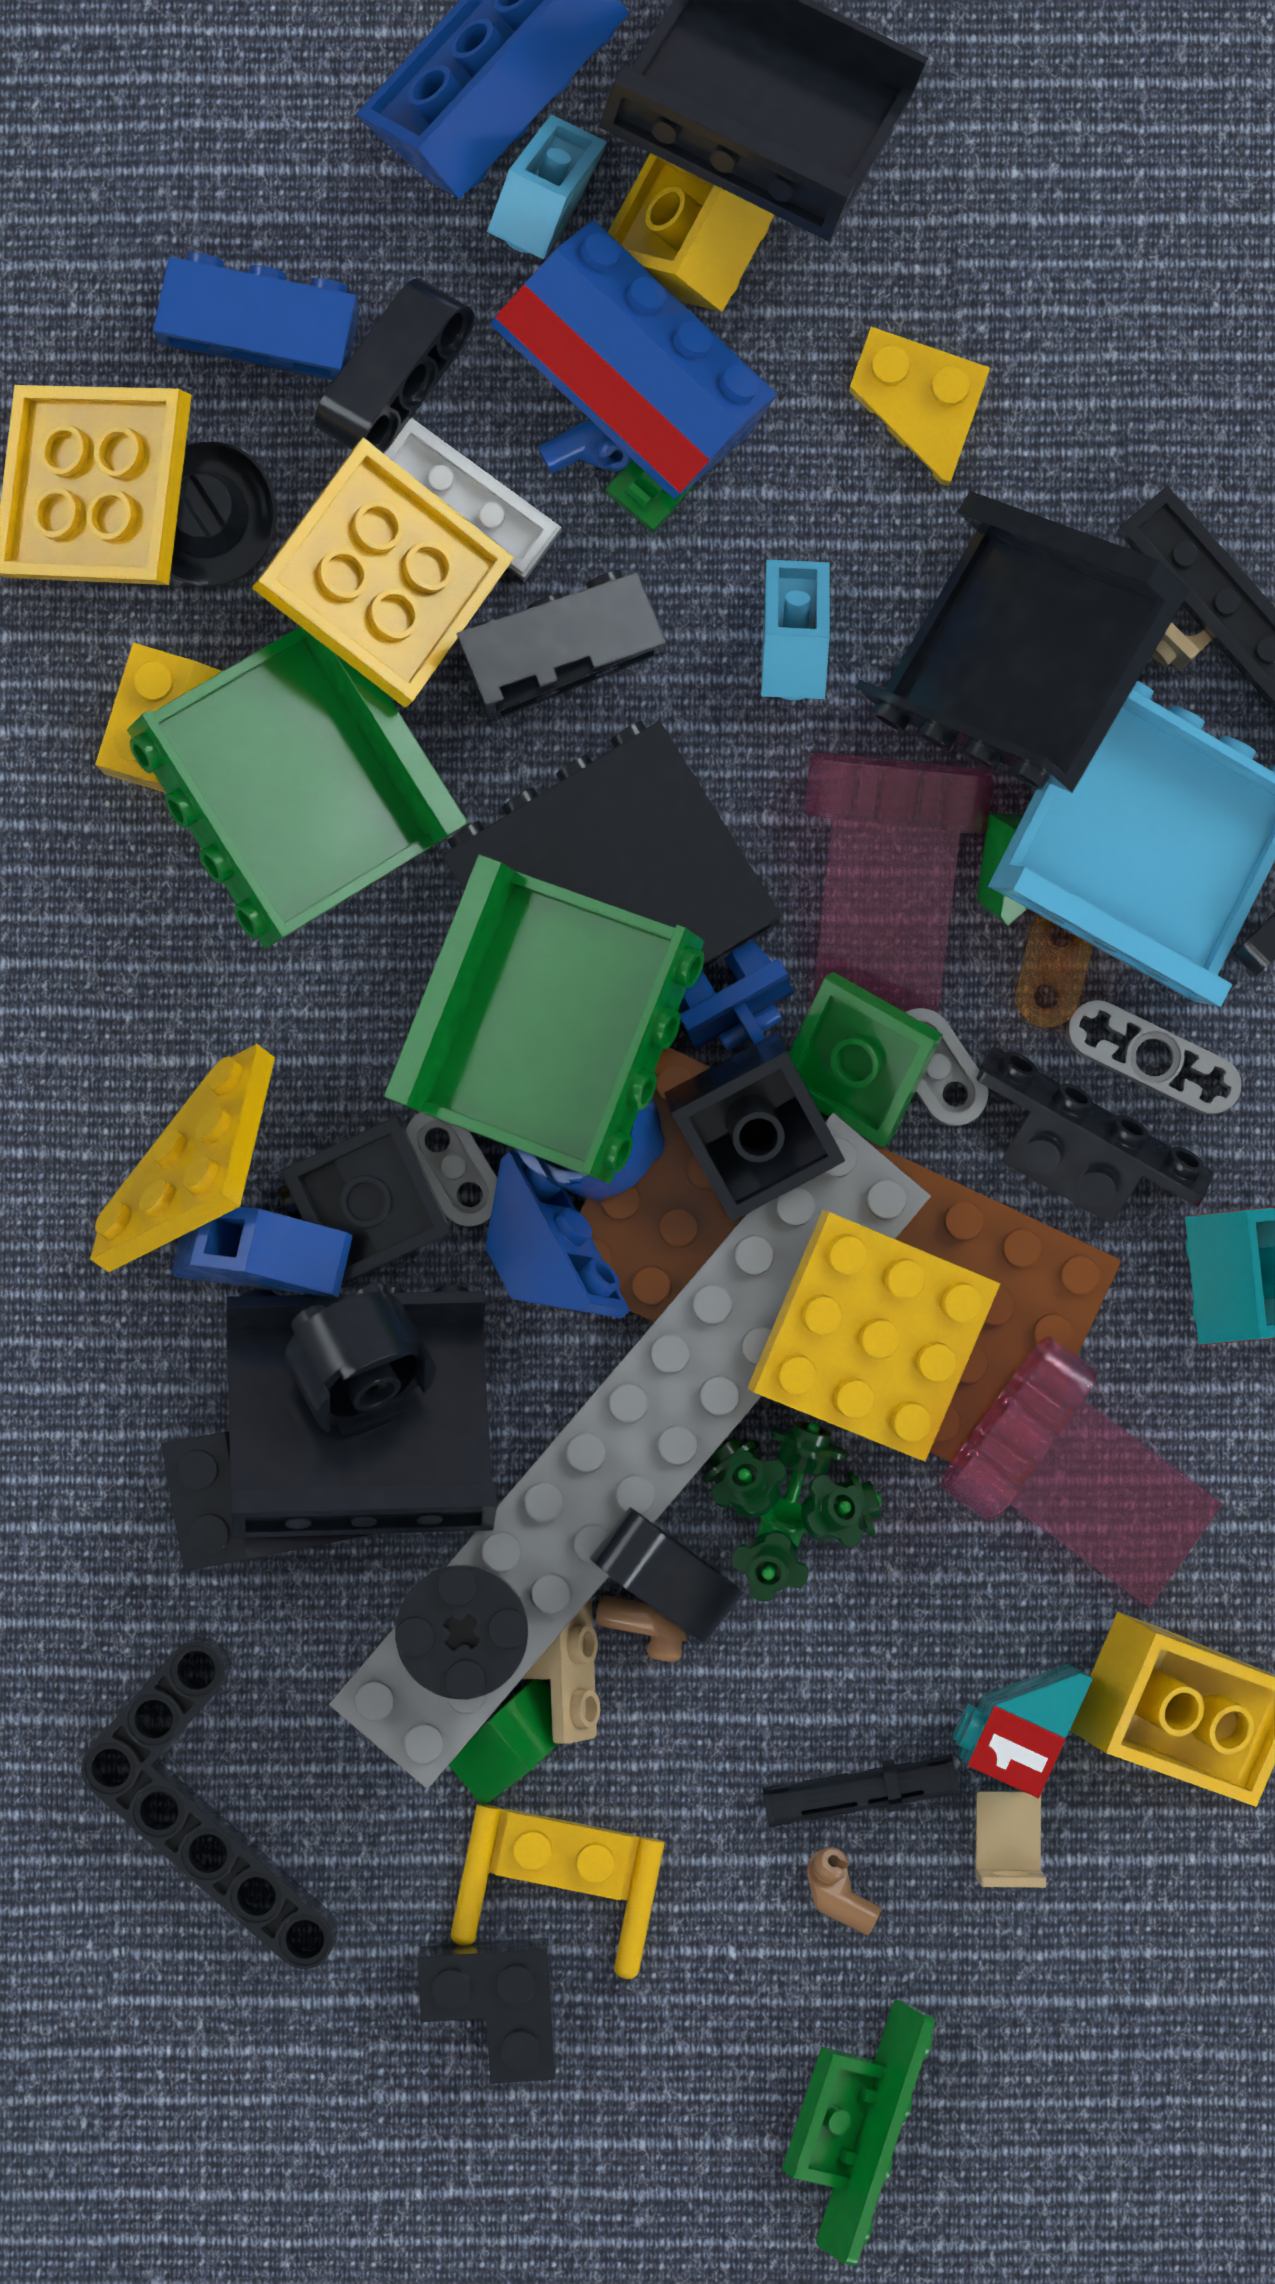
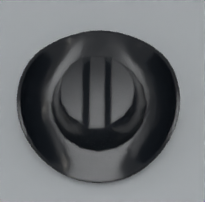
[170,442,276,586]

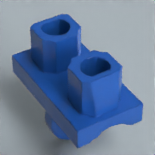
[680,941,794,1051]

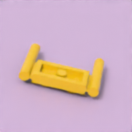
[450,1804,665,1979]

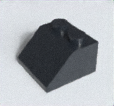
[664,1032,845,1222]

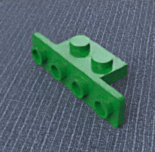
[782,2000,935,2266]

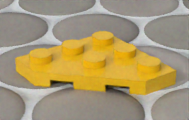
[90,1044,275,1272]

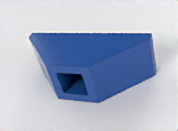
[485,1151,630,1318]
[171,1206,353,1298]

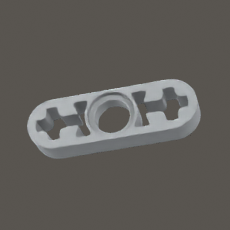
[1066,1000,1241,1115]

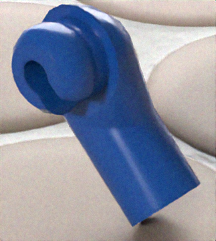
[537,421,632,475]

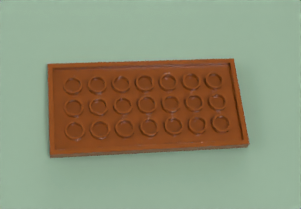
[580,1048,1122,1492]

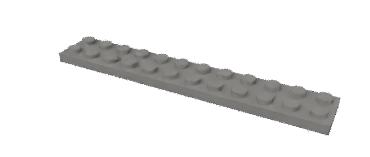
[329,1113,931,1790]

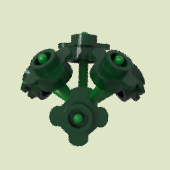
[701,1421,882,1601]

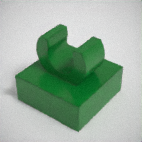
[606,460,695,534]

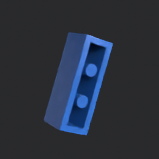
[153,252,360,381]

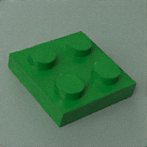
[789,972,943,1148]

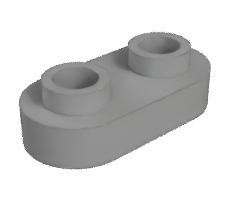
[905,1008,988,1126]
[406,1112,497,1227]

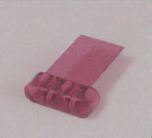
[804,753,994,1013]
[940,1336,1223,1608]

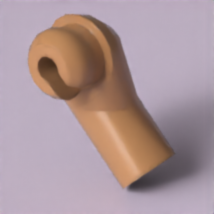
[596,1595,687,1662]
[806,1847,881,1936]

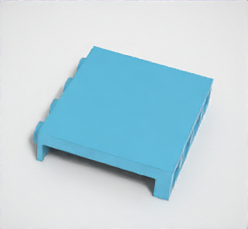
[988,681,1275,1007]

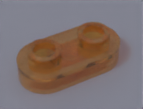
[1014,915,1093,1029]

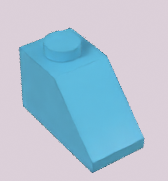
[487,114,607,259]
[761,560,830,700]

